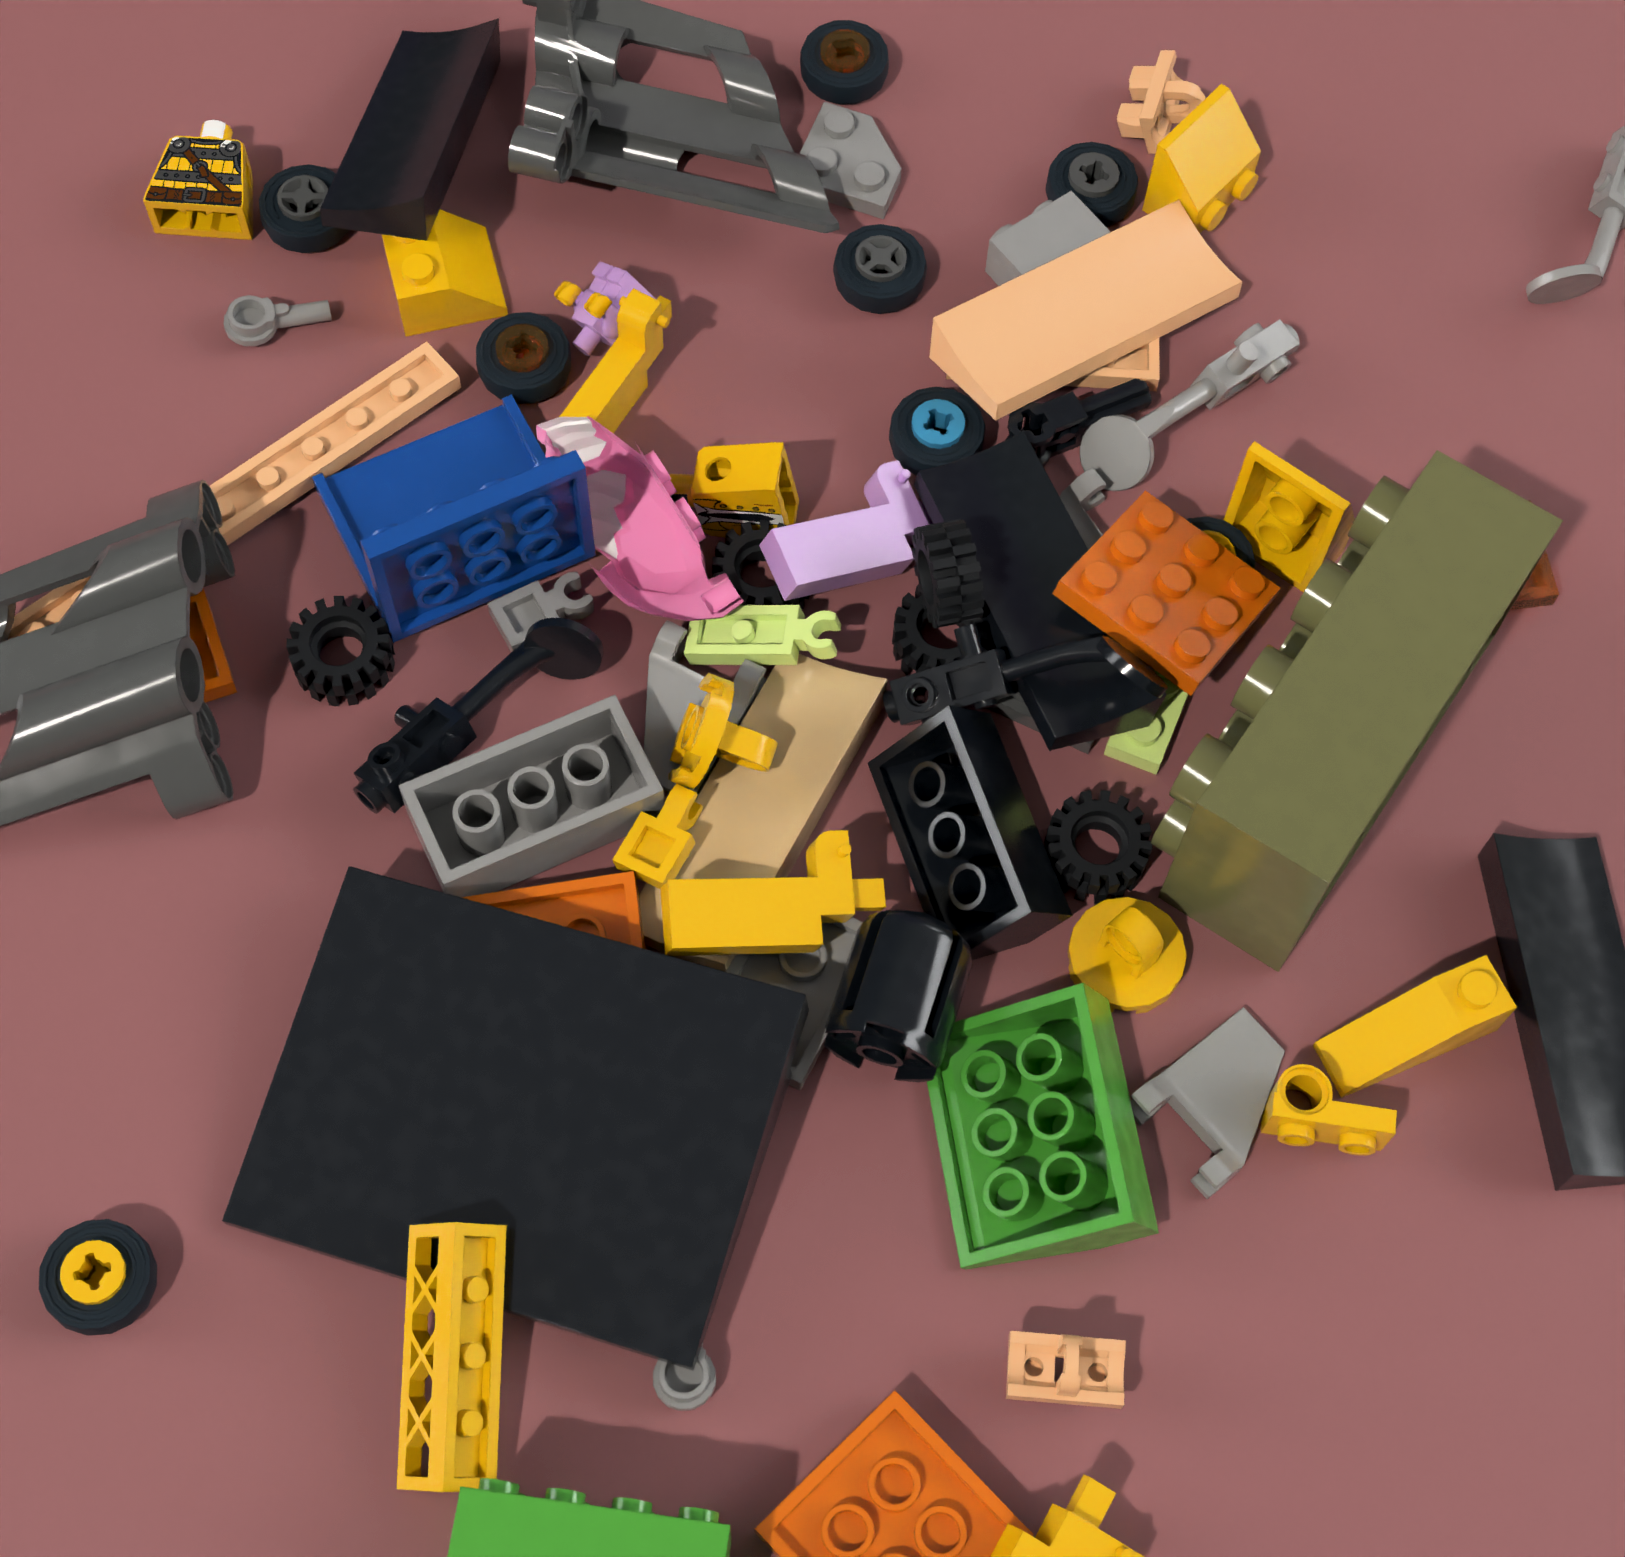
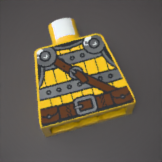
[143,120,253,240]

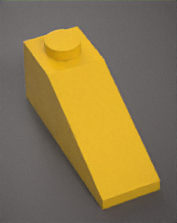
[1313,955,1517,1098]

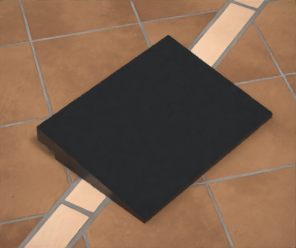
[222,866,809,1371]

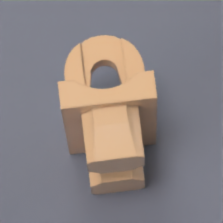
[1117,50,1206,154]
[1006,1331,1126,1409]

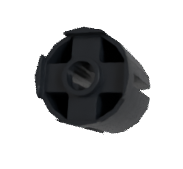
[824,909,973,1083]

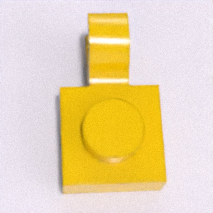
[612,783,703,889]

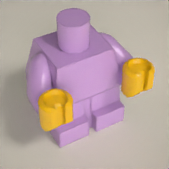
[554,261,657,356]

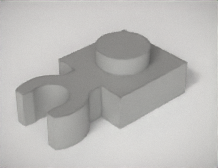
[487,572,594,652]

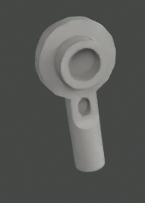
[224,295,332,346]
[653,1344,716,1411]

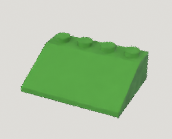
[927,983,1159,1270]

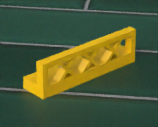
[397,1222,507,1492]

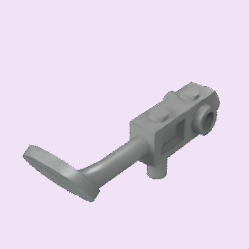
[1525,125,1625,304]
[1080,319,1300,491]

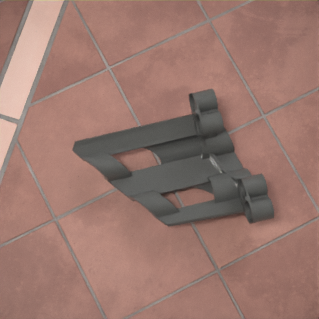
[508,0,840,233]
[0,480,235,826]

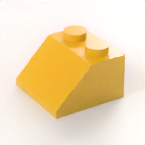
[1142,83,1261,233]
[381,209,508,337]

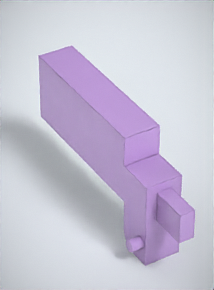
[759,460,933,601]

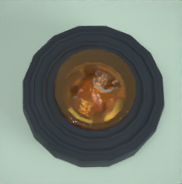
[800,20,889,104]
[476,312,571,404]

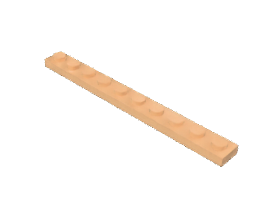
[8,341,461,640]

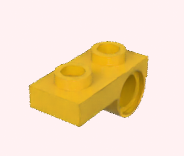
[1261,1064,1397,1155]

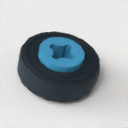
[889,387,986,476]

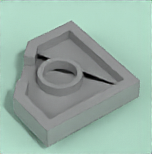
[800,102,902,219]

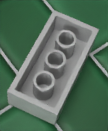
[398,695,665,897]

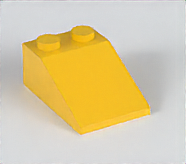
[1223,441,1355,592]

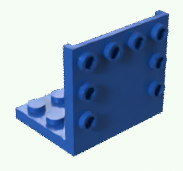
[312,394,596,643]

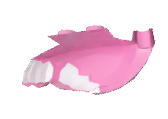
[536,416,744,621]

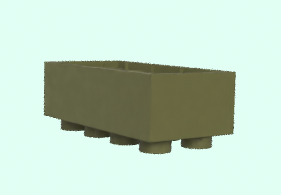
[1151,450,1563,972]

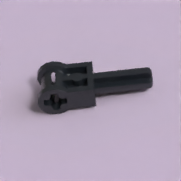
[1005,379,1152,467]

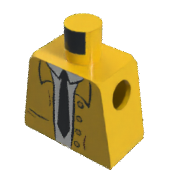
[669,442,799,537]

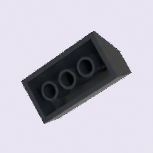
[867,705,1073,960]

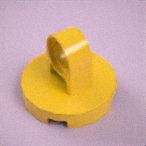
[668,673,778,789]
[1067,897,1187,1014]

